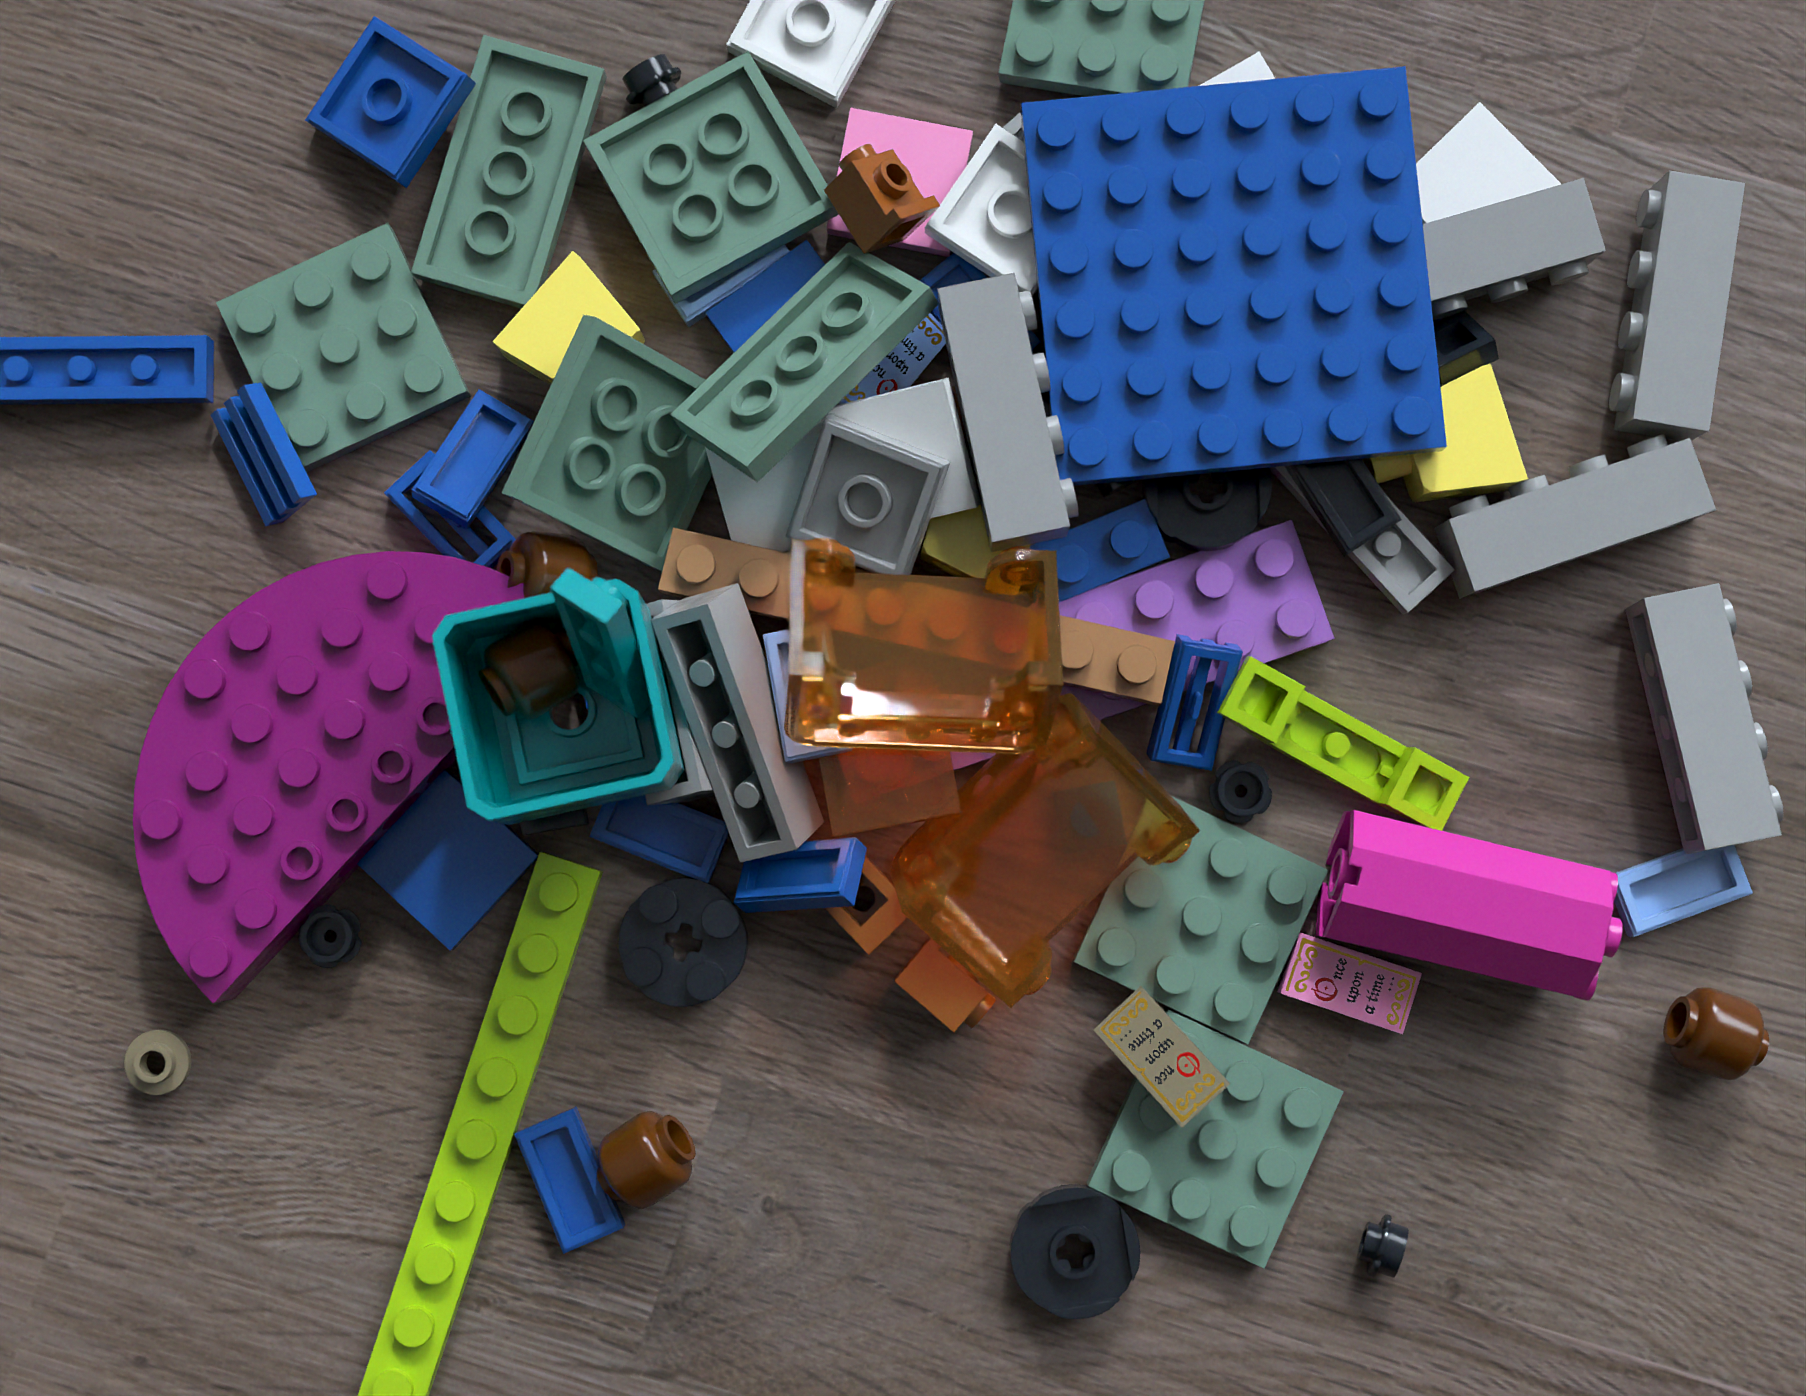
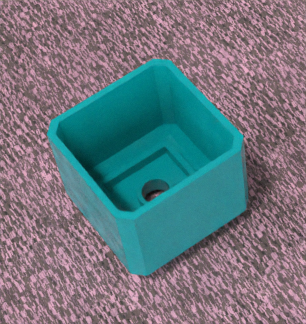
[432,579,684,825]

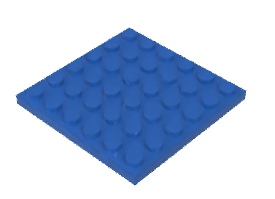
[1020,66,1447,486]

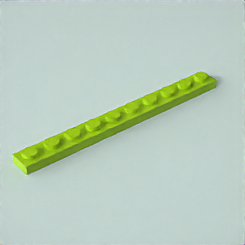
[358,852,603,1396]

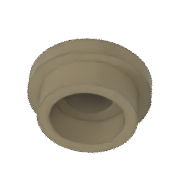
[124,1030,192,1095]

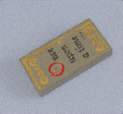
[1093,986,1231,1128]

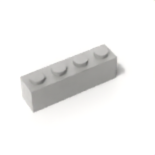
[1609,171,1745,441]
[1423,178,1606,320]
[938,273,1078,552]
[1434,435,1716,599]
[651,583,824,862]
[1625,583,1783,854]

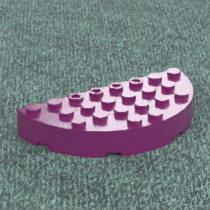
[133,551,524,1004]

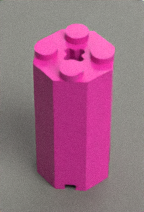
[1316,810,1622,1001]

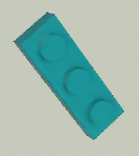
[550,567,651,719]

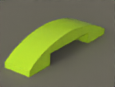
[1217,656,1469,831]

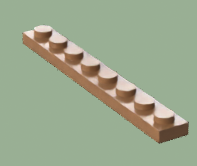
[658,527,1175,706]

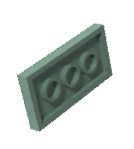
[411,35,607,309]
[670,242,939,482]

